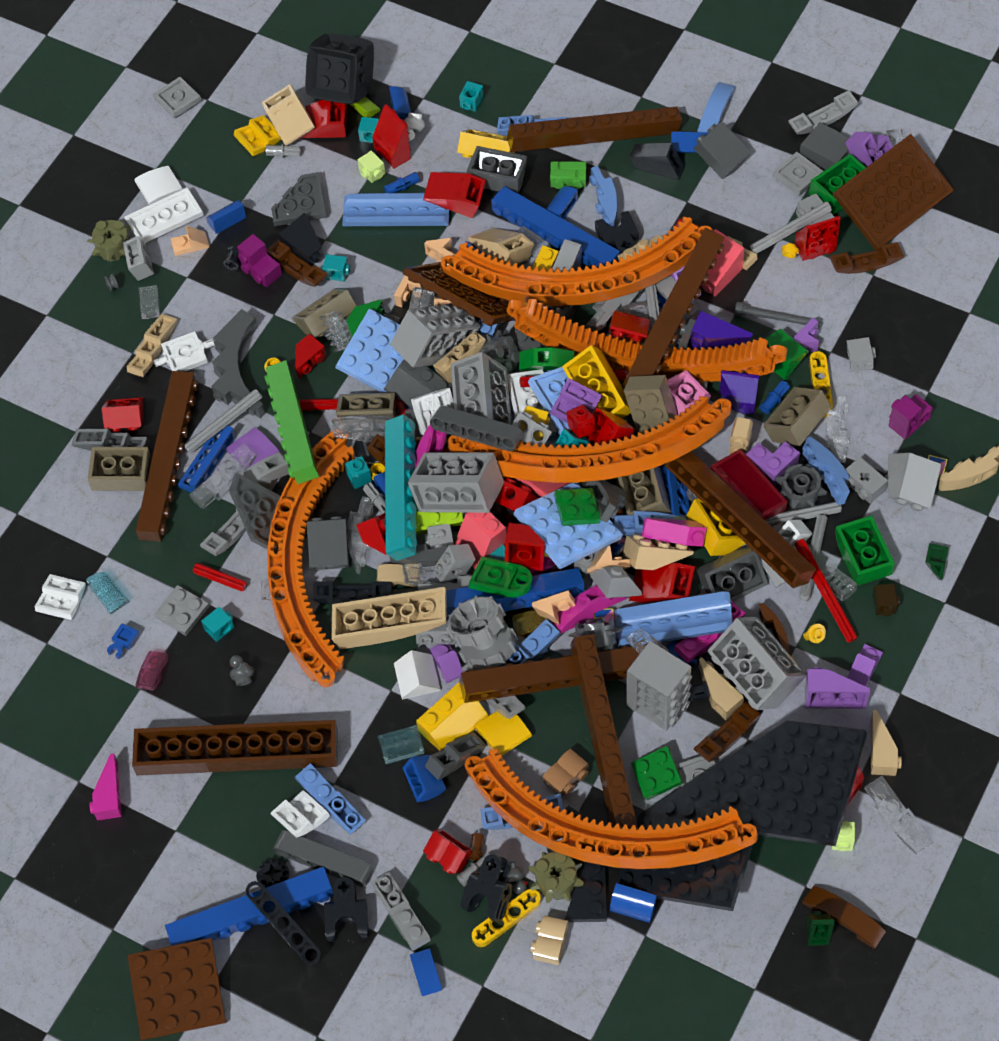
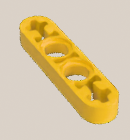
[809,351,833,417]
[472,889,541,947]

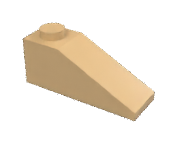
[871,710,902,776]

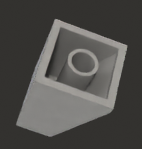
[888,453,941,511]

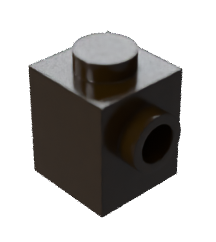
[873,584,900,616]

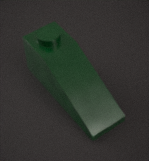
[806,911,834,946]

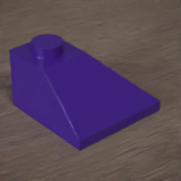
[720,370,759,414]

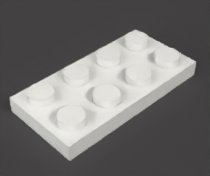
[124,188,204,243]
[507,369,556,436]

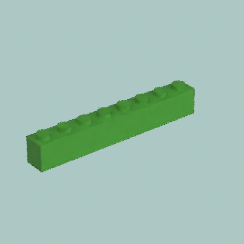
[264,360,319,484]

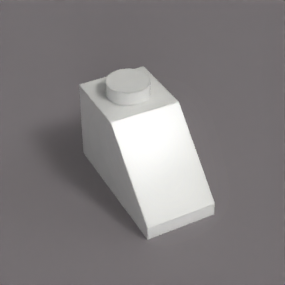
[778,520,812,550]

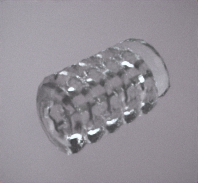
[319,311,352,352]

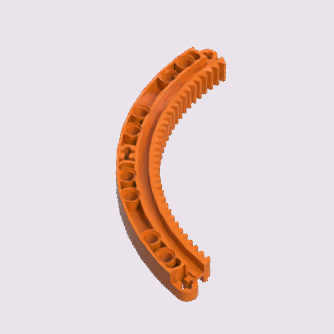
[441,217,713,306]
[507,299,787,382]
[448,396,731,483]
[267,428,354,688]
[465,749,758,869]

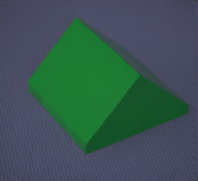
[766,328,808,380]

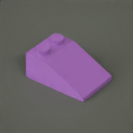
[805,667,870,709]

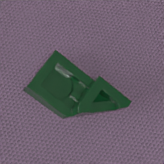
[925,543,949,581]

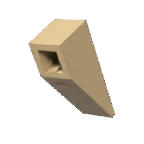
[433,331,486,385]
[699,657,744,720]

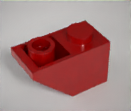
[295,334,326,378]

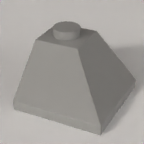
[590,566,642,598]

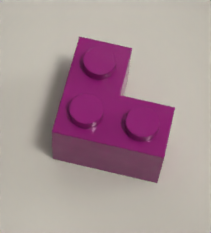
[237,234,282,288]
[889,394,933,440]

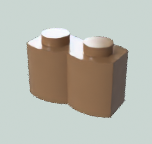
[543,748,589,797]

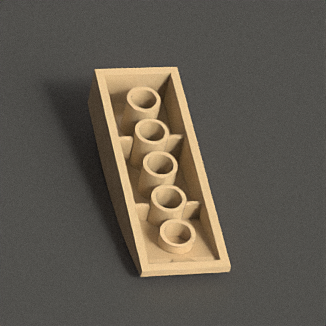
[332,587,447,650]

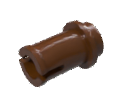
[469,833,484,861]

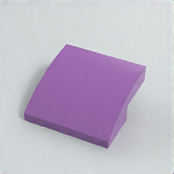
[550,378,602,423]
[226,427,279,470]

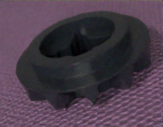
[256,858,289,888]

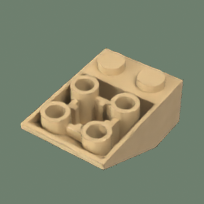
[262,84,315,146]
[468,228,534,266]
[622,533,694,570]

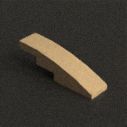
[127,314,178,377]

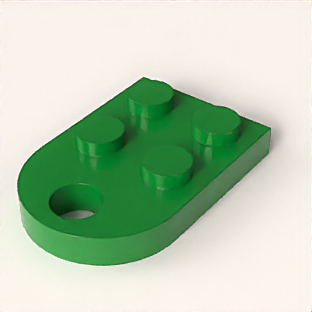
[469,556,532,598]

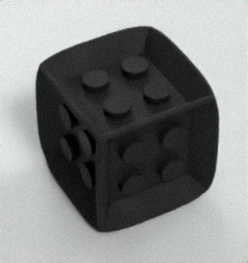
[305,33,374,104]

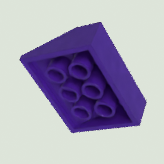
[688,311,753,350]

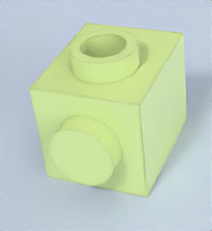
[357,151,385,183]
[831,821,855,851]

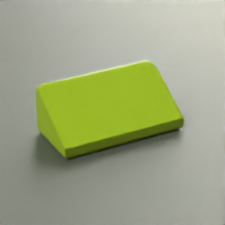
[349,97,380,118]

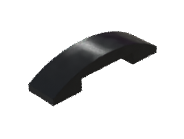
[313,581,391,605]

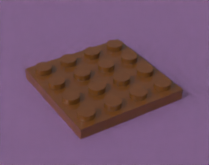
[127,938,226,1041]

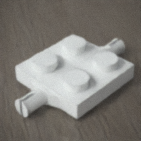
[154,332,215,372]

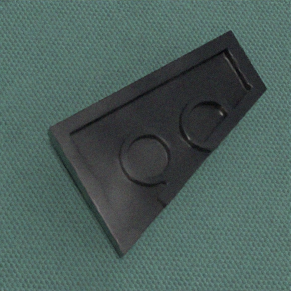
[565,861,607,922]

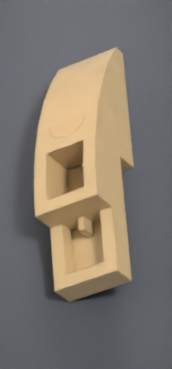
[938,446,999,491]

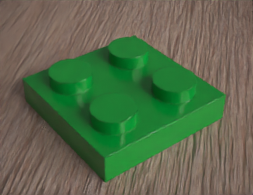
[554,488,600,526]
[631,746,684,801]

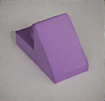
[793,318,819,352]
[430,643,463,684]
[847,644,883,686]

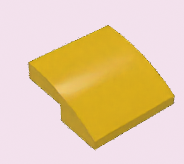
[234,115,281,156]
[475,711,532,755]

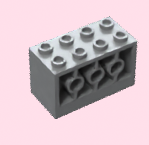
[390,304,480,368]
[451,352,511,425]
[408,453,504,513]
[708,617,807,710]
[626,641,692,731]

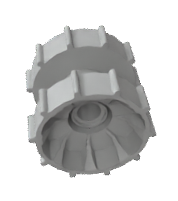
[446,596,518,670]

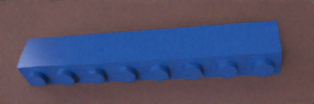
[491,186,620,268]
[446,568,584,620]
[165,867,334,946]

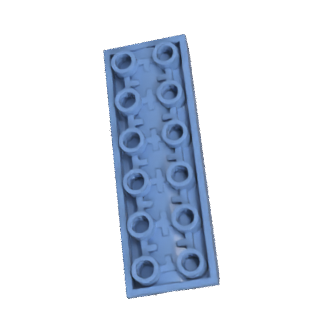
[342,193,449,226]
[614,592,733,649]

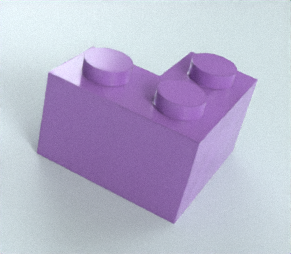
[845,131,893,167]
[746,442,800,487]

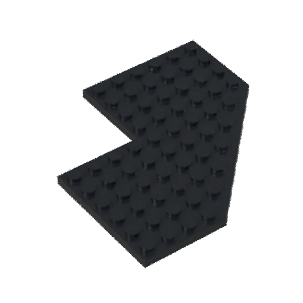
[617,720,867,911]

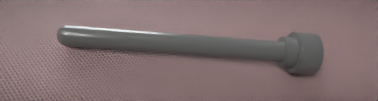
[734,301,822,328]

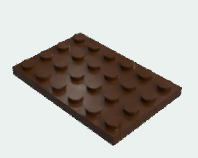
[833,134,954,251]
[403,262,516,326]

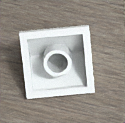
[394,650,441,700]

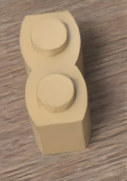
[729,417,753,454]
[530,915,568,965]

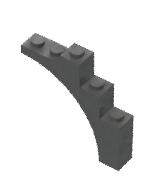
[211,309,265,419]
[545,438,627,523]

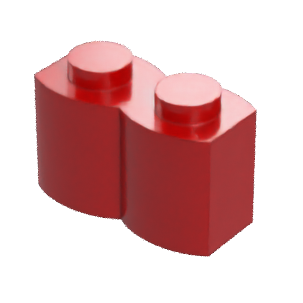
[423,828,473,874]

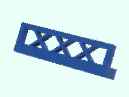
[178,426,236,496]
[660,463,690,519]

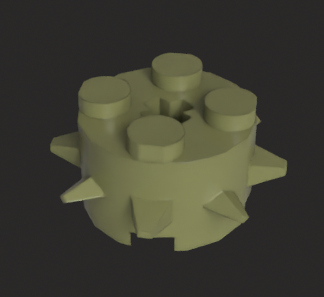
[87,220,132,261]
[528,852,584,903]

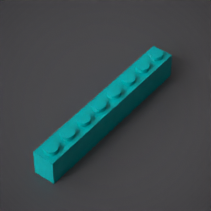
[385,414,417,561]

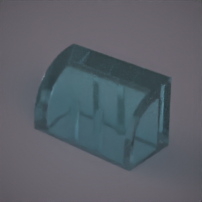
[86,572,130,614]
[378,725,424,764]

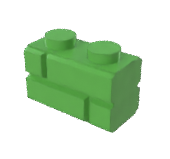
[550,162,586,189]

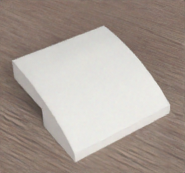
[135,166,183,205]
[411,388,454,435]
[35,574,86,620]
[271,790,330,838]

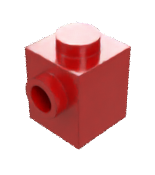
[566,405,596,438]

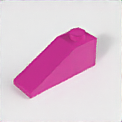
[641,517,707,546]
[89,753,122,820]

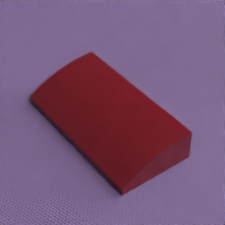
[710,449,788,520]

